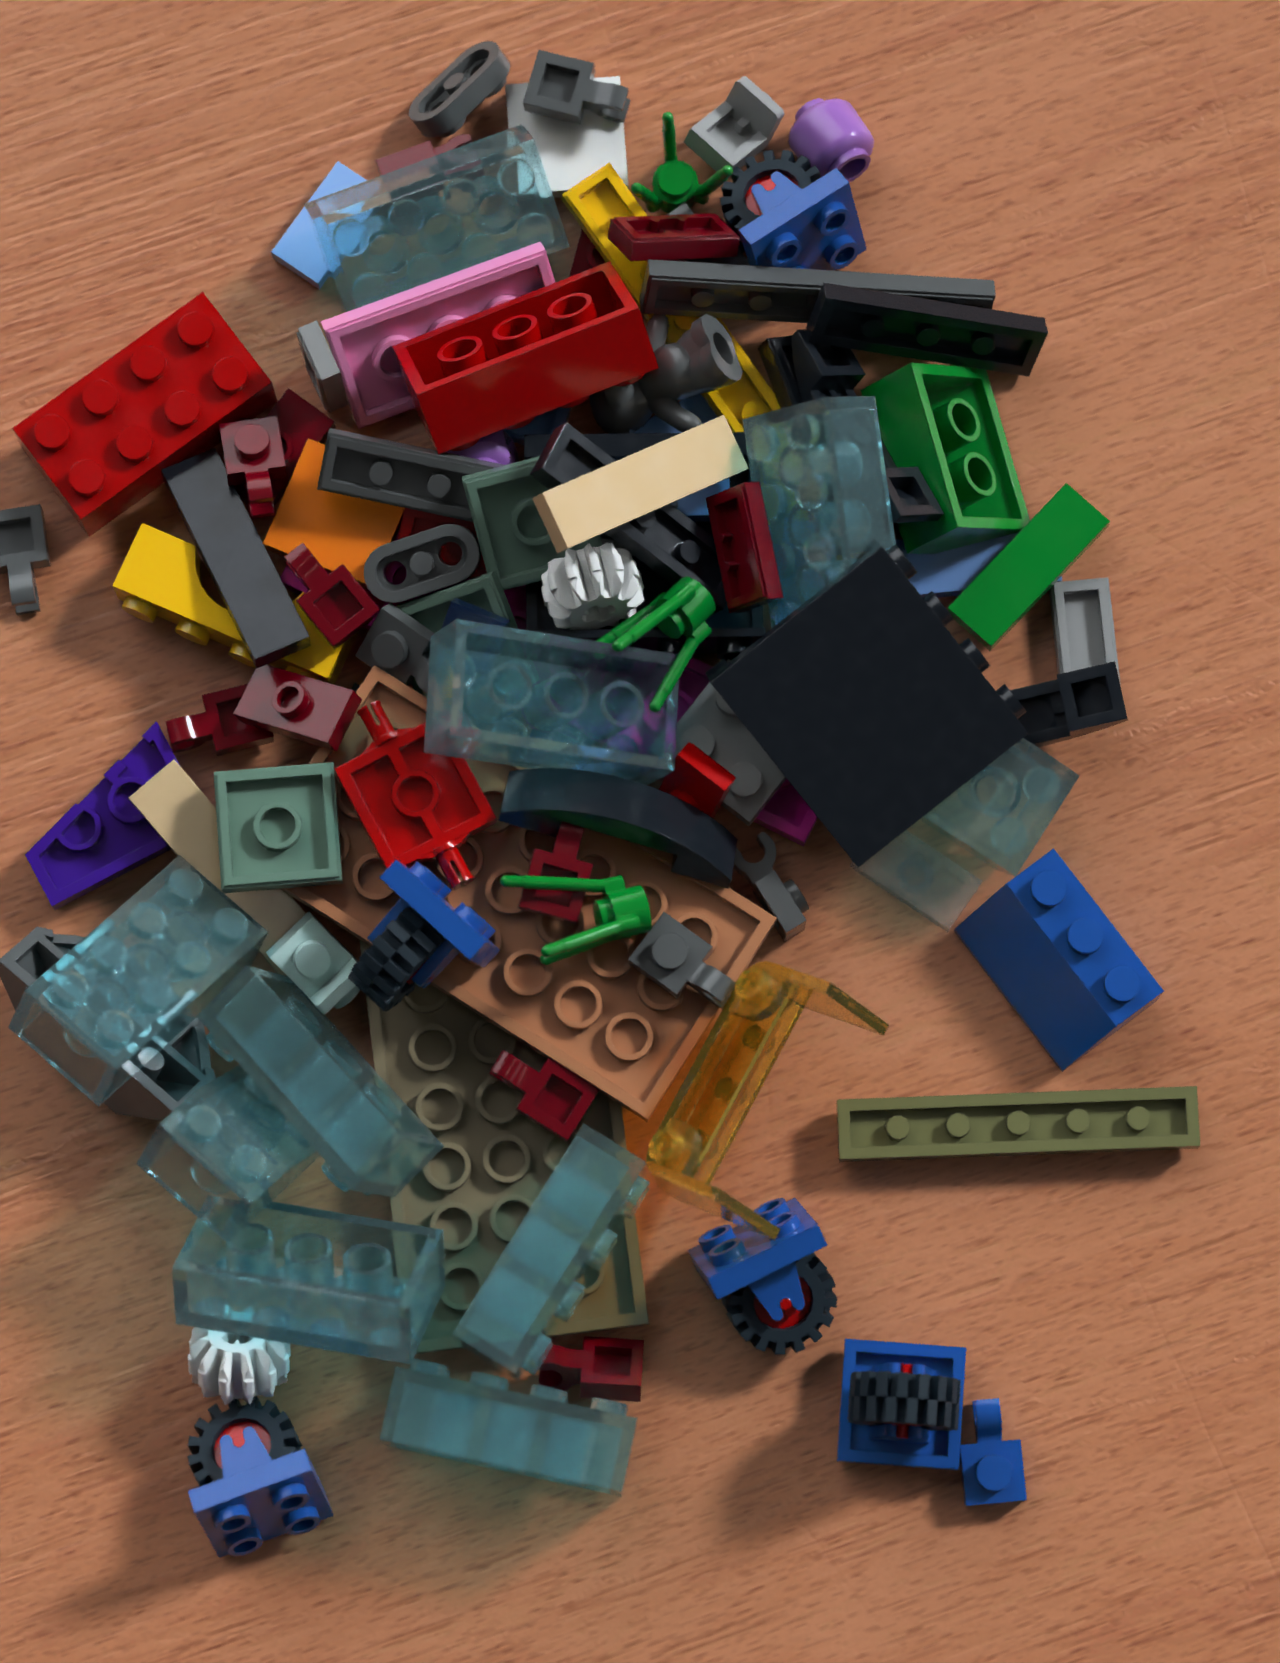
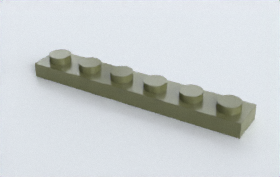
[836,1086,1200,1162]

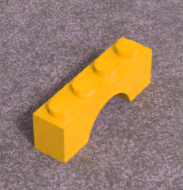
[112,523,360,685]

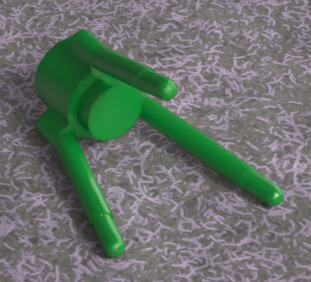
[631,112,733,214]
[593,576,716,712]
[500,875,652,965]

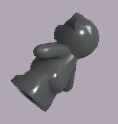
[590,314,743,434]

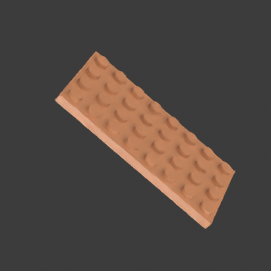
[281,665,777,1122]

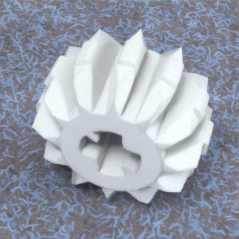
[541,543,644,630]
[188,1307,291,1405]

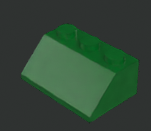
[861,363,1030,554]

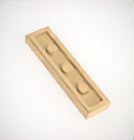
[532,415,749,554]
[128,759,306,979]

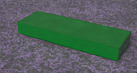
[947,483,1110,651]

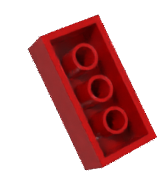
[392,261,659,455]
[12,292,277,537]

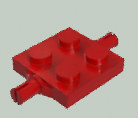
[334,700,497,891]

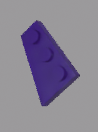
[25,721,180,910]

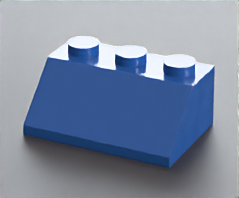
[954,848,1164,1072]

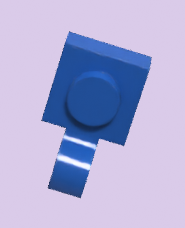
[960,1398,1027,1506]

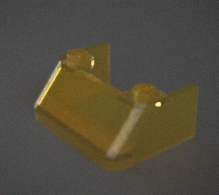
[646,961,889,1240]

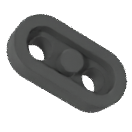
[409,41,511,138]
[364,524,481,603]

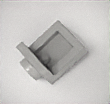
[684,76,784,172]

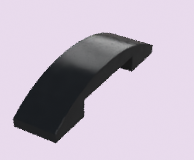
[791,330,944,523]
[999,661,1128,757]
[498,768,738,889]

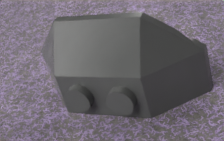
[0,927,217,1123]

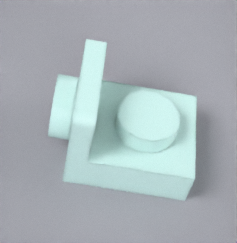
[266,911,360,1015]

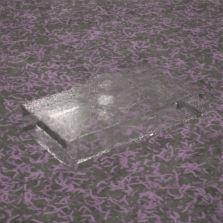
[850,830,982,932]

